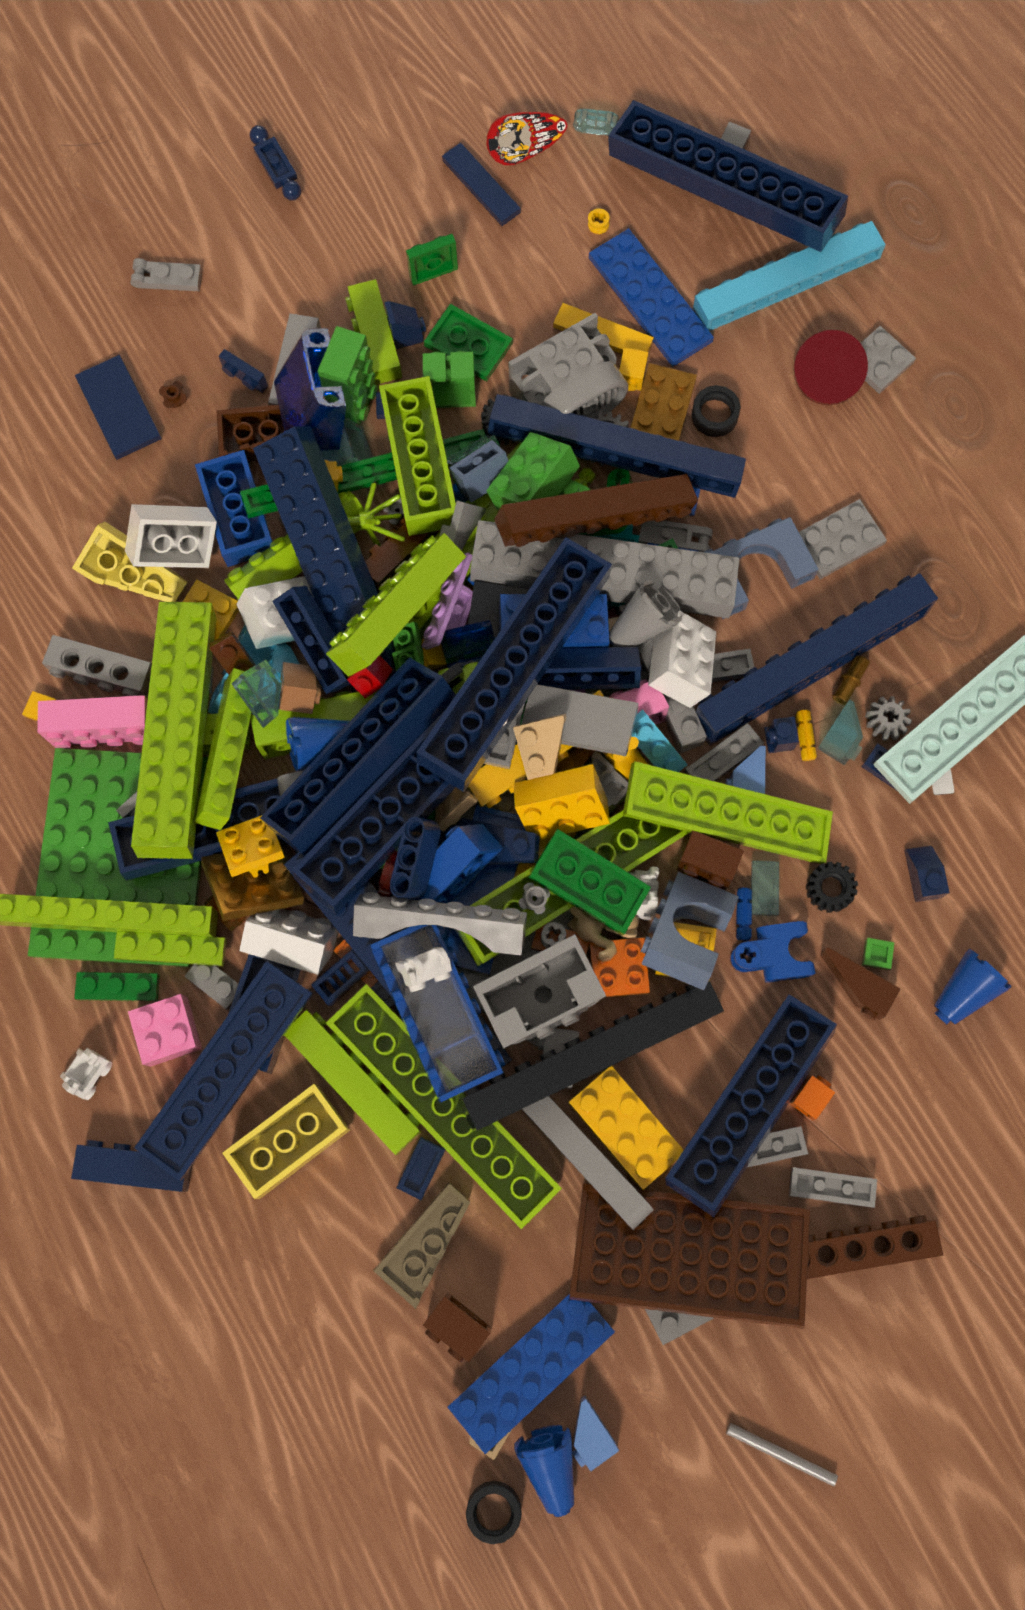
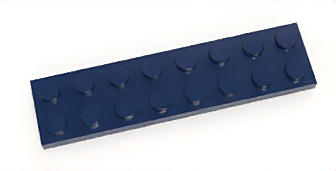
[134,961,313,1181]

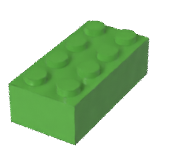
[318,326,378,429]

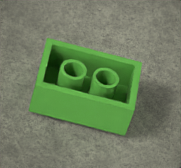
[486,432,580,511]

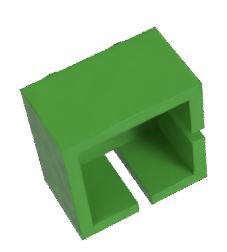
[423,351,476,408]

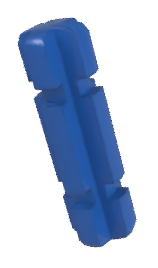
[736,888,752,941]

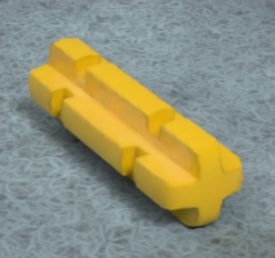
[795,710,817,761]

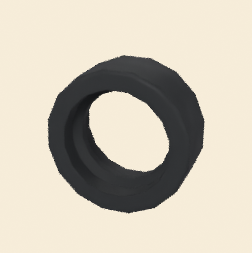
[691,385,741,437]
[466,1481,522,1545]

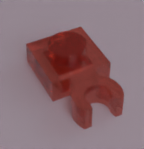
[377,851,398,897]

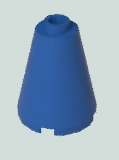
[286,717,350,771]
[934,949,1012,1025]
[514,1425,574,1517]

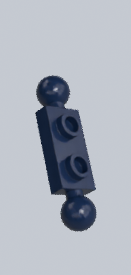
[249,125,301,201]

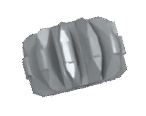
[865,696,912,741]

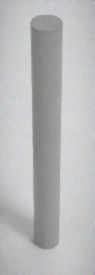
[726,1423,838,1487]

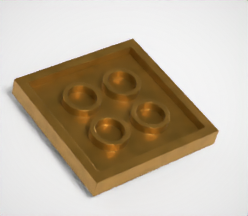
[201,841,304,921]

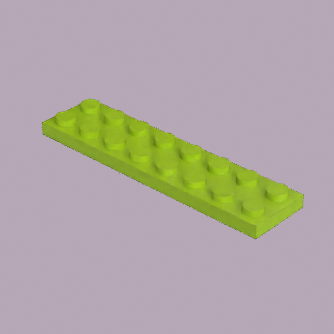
[623,761,833,864]

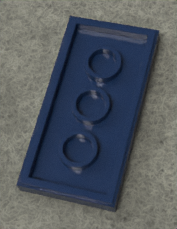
[75,355,162,460]

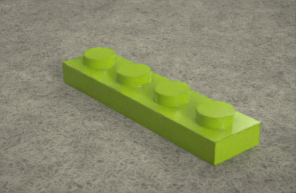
[114,931,227,966]

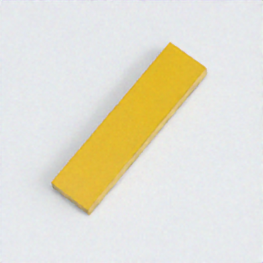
[553,303,654,354]

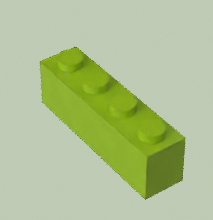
[345,279,402,385]

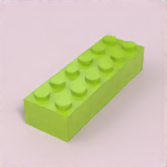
[379,376,456,536]
[326,533,466,677]

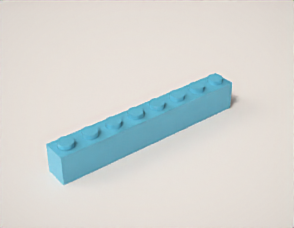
[693,221,886,331]

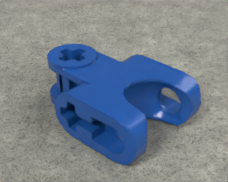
[730,921,816,983]

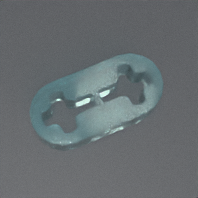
[573,109,619,136]

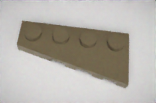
[373,1182,470,1309]

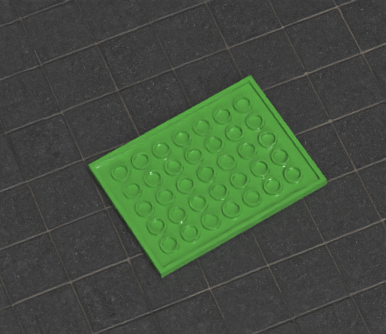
[28,748,208,967]

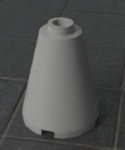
[609,580,682,647]

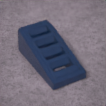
[311,949,370,1006]

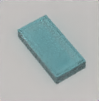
[751,861,779,916]

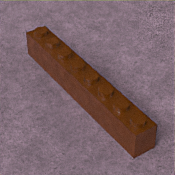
[494,474,698,547]

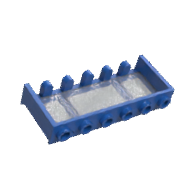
[370,925,505,1102]

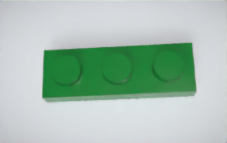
[74,972,160,1002]

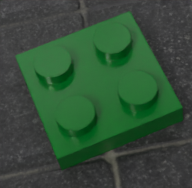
[406,234,458,286]

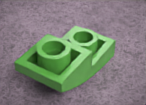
[392,622,424,671]

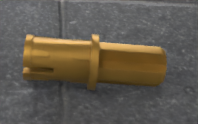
[832,656,870,705]

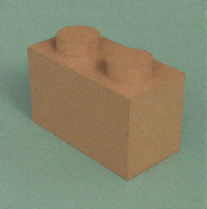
[279,662,321,714]

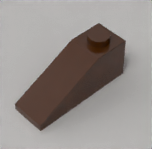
[821,947,900,1021]

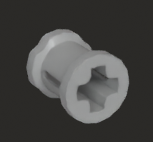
[541,922,566,949]

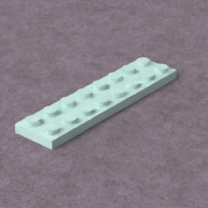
[873,635,1025,804]

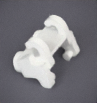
[629,867,659,920]
[395,947,452,992]
[60,1048,112,1100]

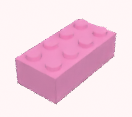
[37,695,148,749]

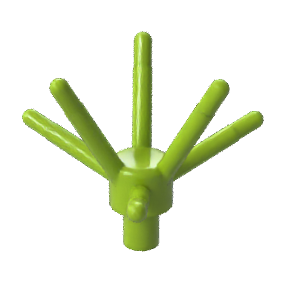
[348,483,405,547]

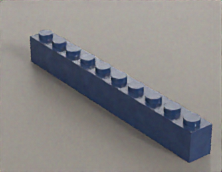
[488,394,746,498]

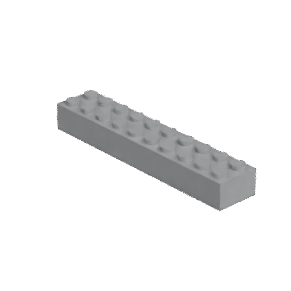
[470,520,739,618]

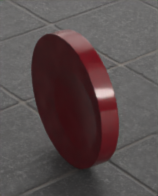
[794,330,868,405]

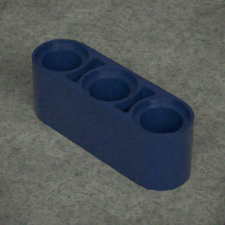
[390,817,441,899]

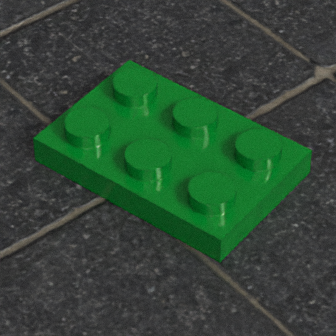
[424,304,513,382]

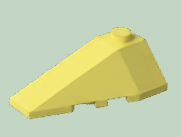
[72,522,187,602]

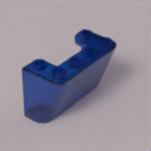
[274,328,346,450]

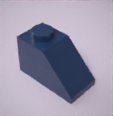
[384,301,426,349]
[904,845,950,902]

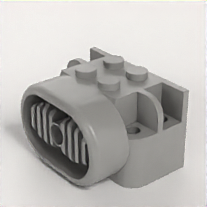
[509,313,628,419]
[473,935,606,1048]

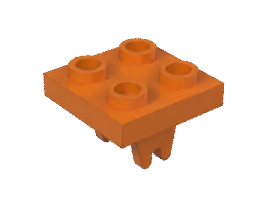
[590,938,650,997]

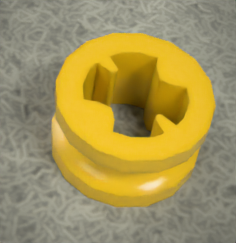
[588,209,610,234]

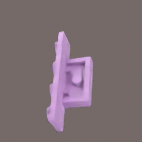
[422,553,473,650]

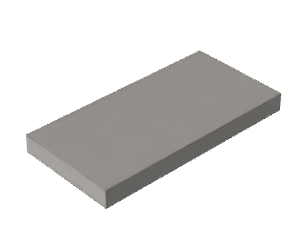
[521,685,639,756]

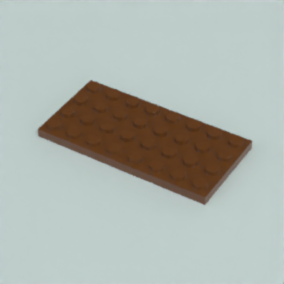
[570,1183,810,1329]

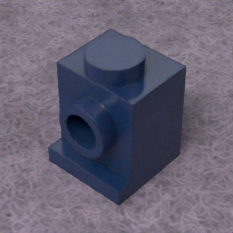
[764,717,799,754]

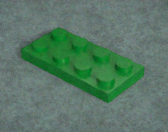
[528,829,651,935]

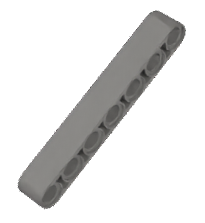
[522,1096,654,1230]

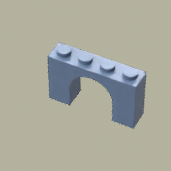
[704,517,819,619]
[640,872,739,990]

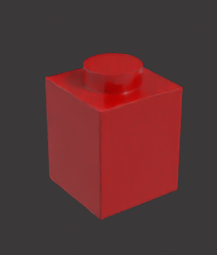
[347,655,393,699]

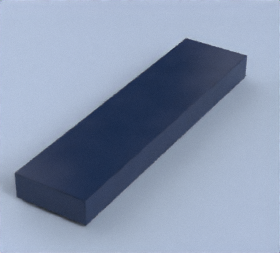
[442,142,521,226]

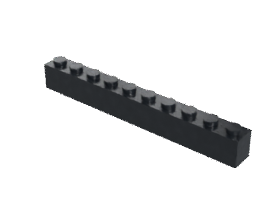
[459,981,724,1131]

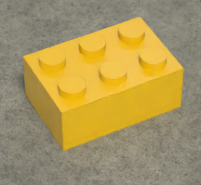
[514,764,610,840]

